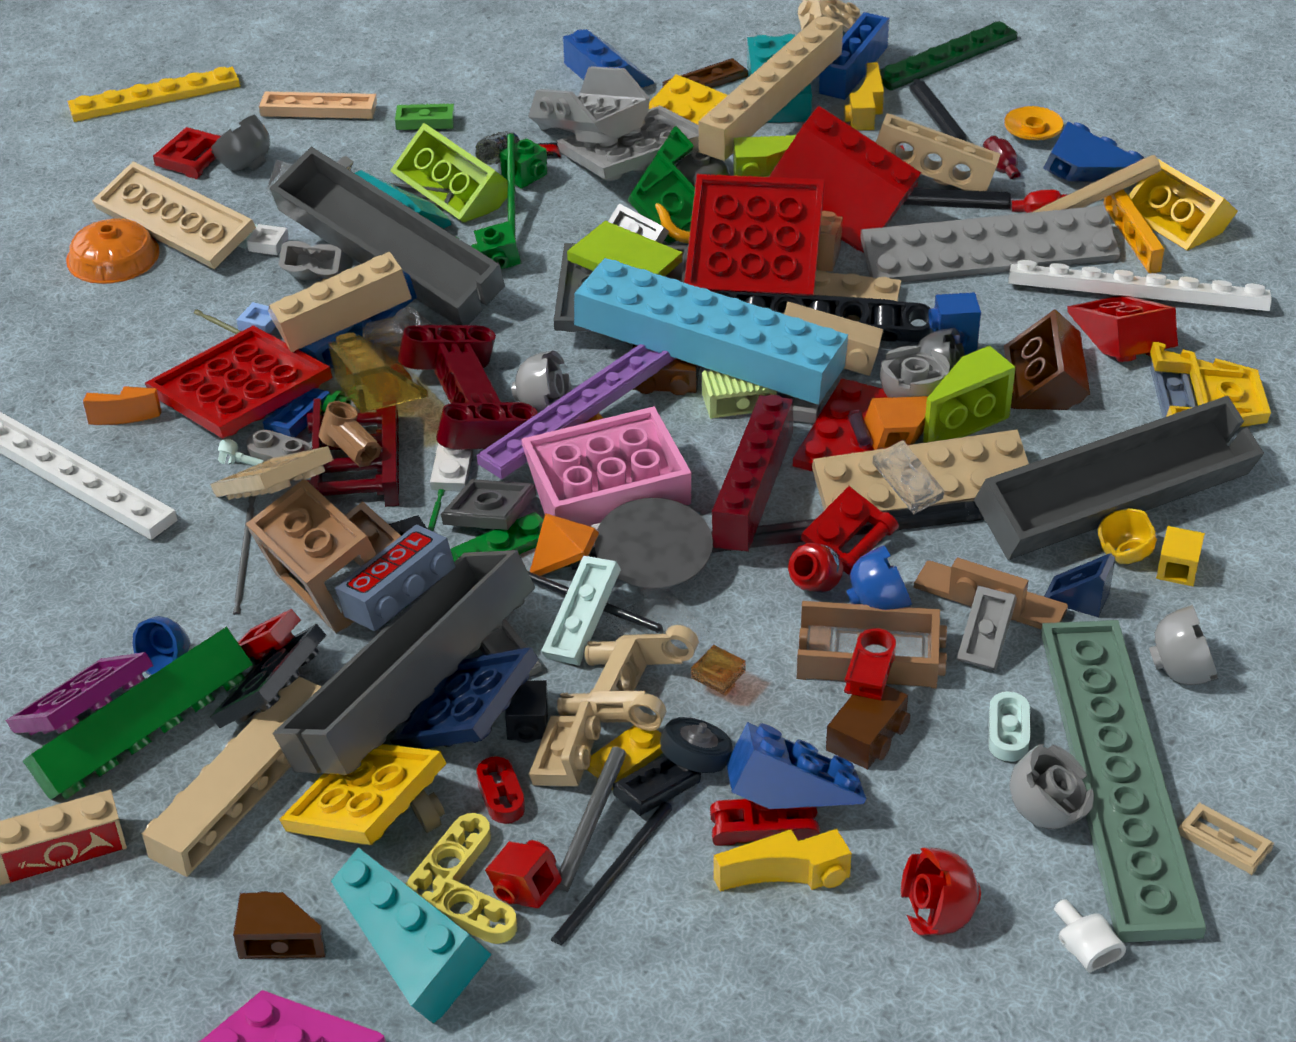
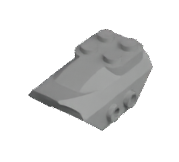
[528,66,650,147]

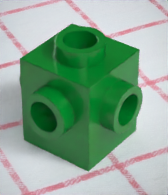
[500,138,548,188]
[471,221,522,269]

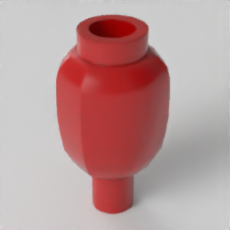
[1012,189,1067,213]

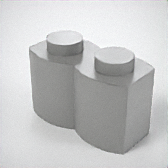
[278,241,354,280]

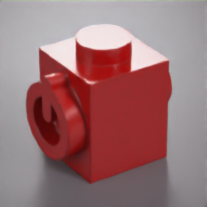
[485,840,562,909]

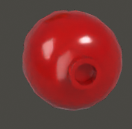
[901,847,981,936]

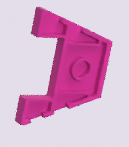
[200,990,385,1042]

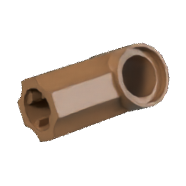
[319,401,382,467]

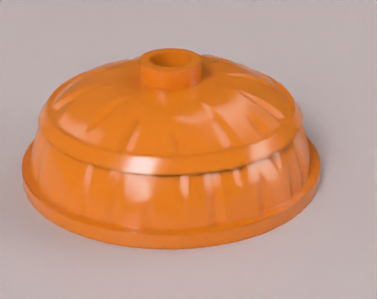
[66,219,160,284]

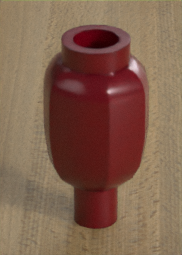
[983,136,1021,179]

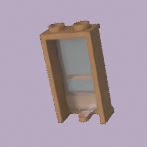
[797,601,947,689]

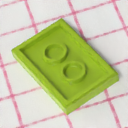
[567,221,683,277]

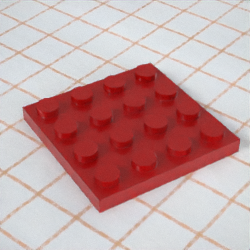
[684,174,825,296]
[145,325,332,439]

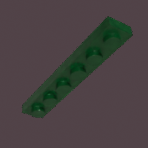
[879,21,1018,91]

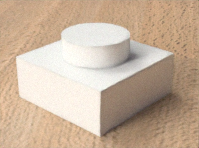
[247,224,289,255]

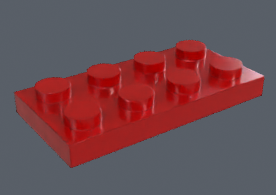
[793,378,888,472]

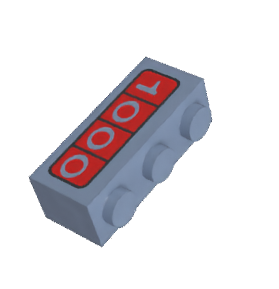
[335,524,455,631]

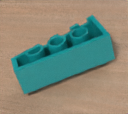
[331,847,492,1024]

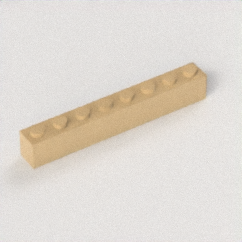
[698,16,843,161]

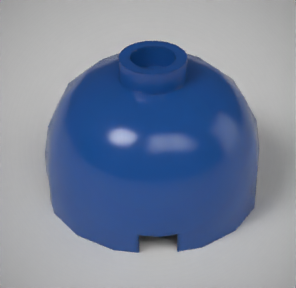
[846,545,912,610]

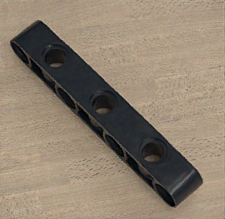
[715,291,933,342]

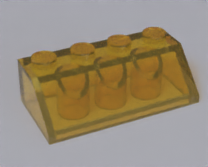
[328,333,428,413]

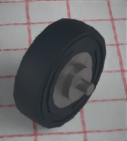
[660,717,733,773]

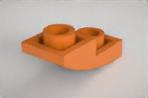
[83,386,162,425]

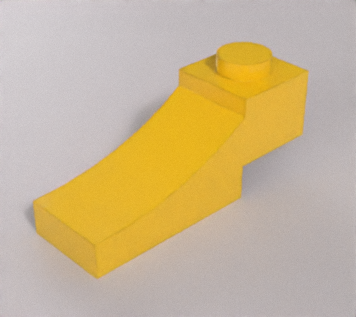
[844,62,884,131]
[713,829,852,892]

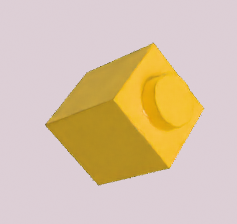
[1156,526,1205,586]

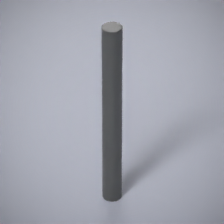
[555,747,627,892]

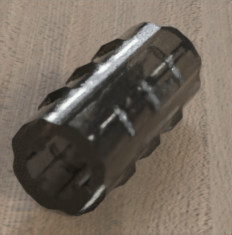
[475,131,520,165]

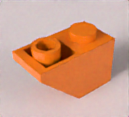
[863,396,928,450]

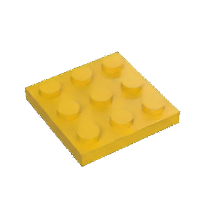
[279,744,447,845]

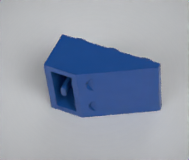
[1043,121,1144,182]
[726,722,866,809]

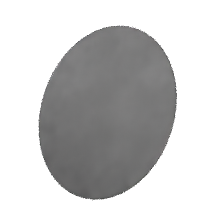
[594,498,713,588]

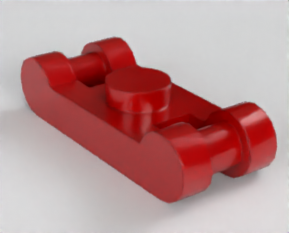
[710,799,820,846]

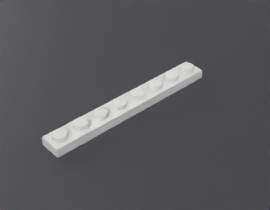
[1008,260,1272,311]
[0,412,178,540]

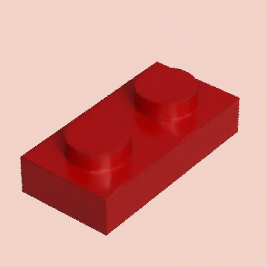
[238,609,301,660]

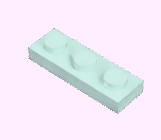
[541,556,621,666]

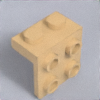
[798,0,861,33]

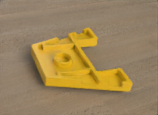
[1150,342,1271,427]

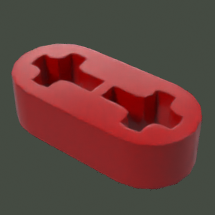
[476,756,525,824]

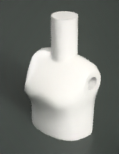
[1054,899,1126,973]

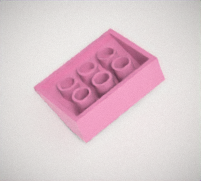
[521,406,692,527]

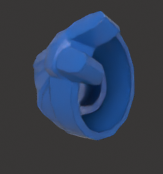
[132,616,191,680]

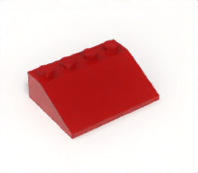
[769,106,921,253]

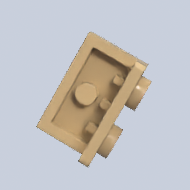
[529,701,601,786]

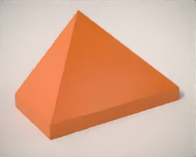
[530,513,599,576]

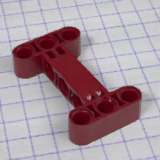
[398,325,538,450]

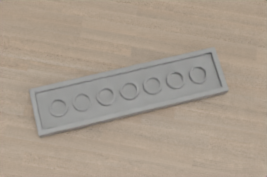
[860,205,1120,282]

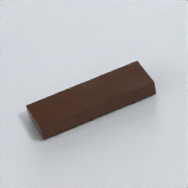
[662,58,748,88]

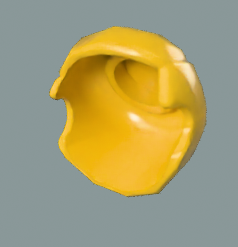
[1098,508,1157,564]

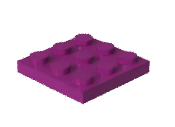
[5,652,154,735]

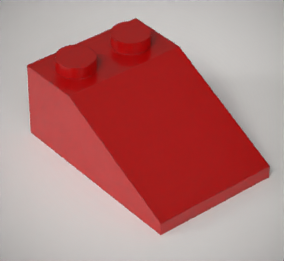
[1067,296,1178,362]

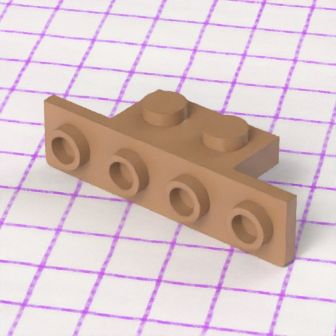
[913,557,1068,629]

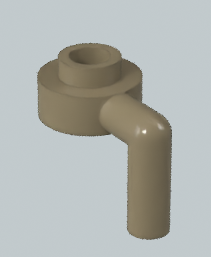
[410,789,445,833]

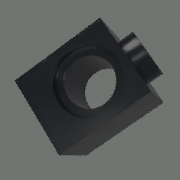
[505,680,548,743]

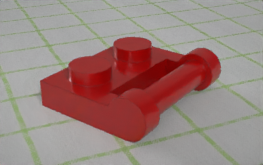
[153,127,221,179]
[801,486,899,575]

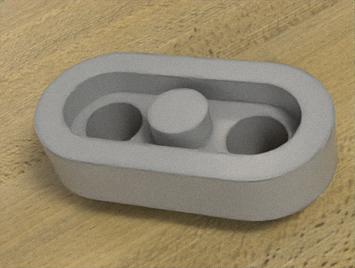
[247,429,311,461]

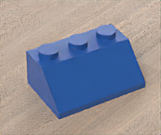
[563,29,654,88]

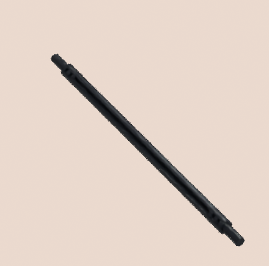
[533,500,985,570]

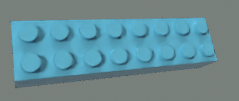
[574,258,848,405]

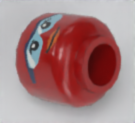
[788,543,843,593]

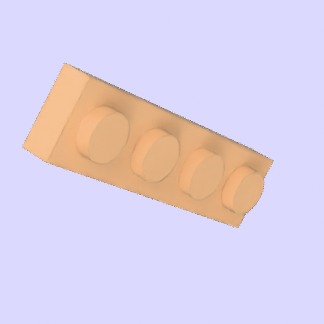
[259,91,377,119]

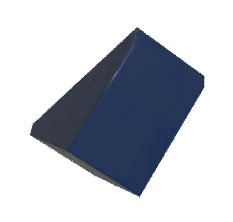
[1044,553,1115,618]

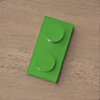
[395,103,455,130]

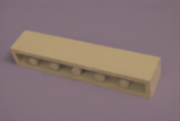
[142,677,321,877]

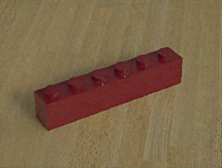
[712,395,793,552]

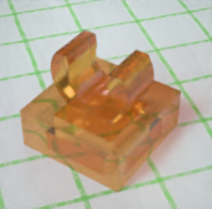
[691,645,746,696]

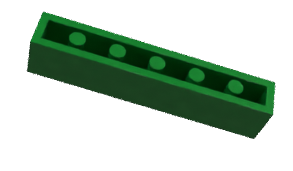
[23,626,253,800]

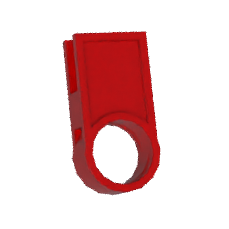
[844,628,896,700]

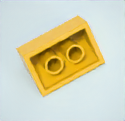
[1128,159,1238,251]

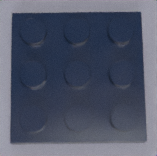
[390,647,539,749]

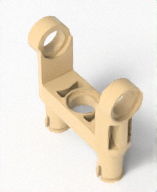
[557,625,699,731]

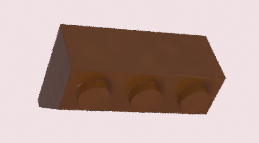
[1004,309,1090,410]

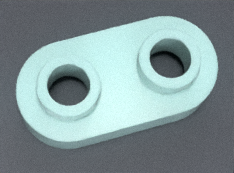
[988,692,1030,761]

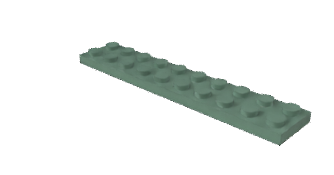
[1041,620,1206,942]

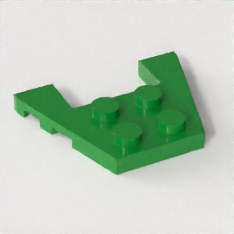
[627,126,695,243]

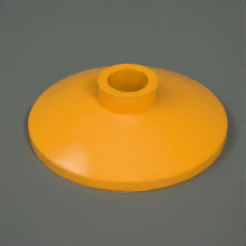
[1004,106,1063,140]

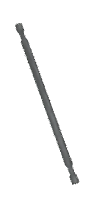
[233,496,256,615]

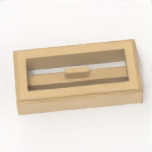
[1178,802,1274,875]

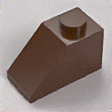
[233,891,326,959]

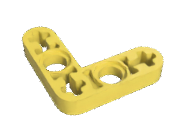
[406,813,517,944]

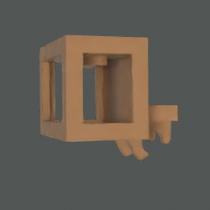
[245,479,401,633]

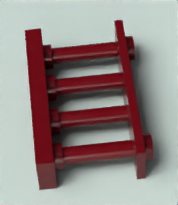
[307,393,399,507]

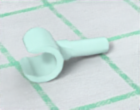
[218,439,265,466]

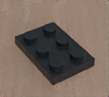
[210,624,326,728]

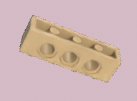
[876,113,1000,191]

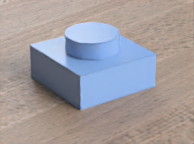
[236,302,276,334]

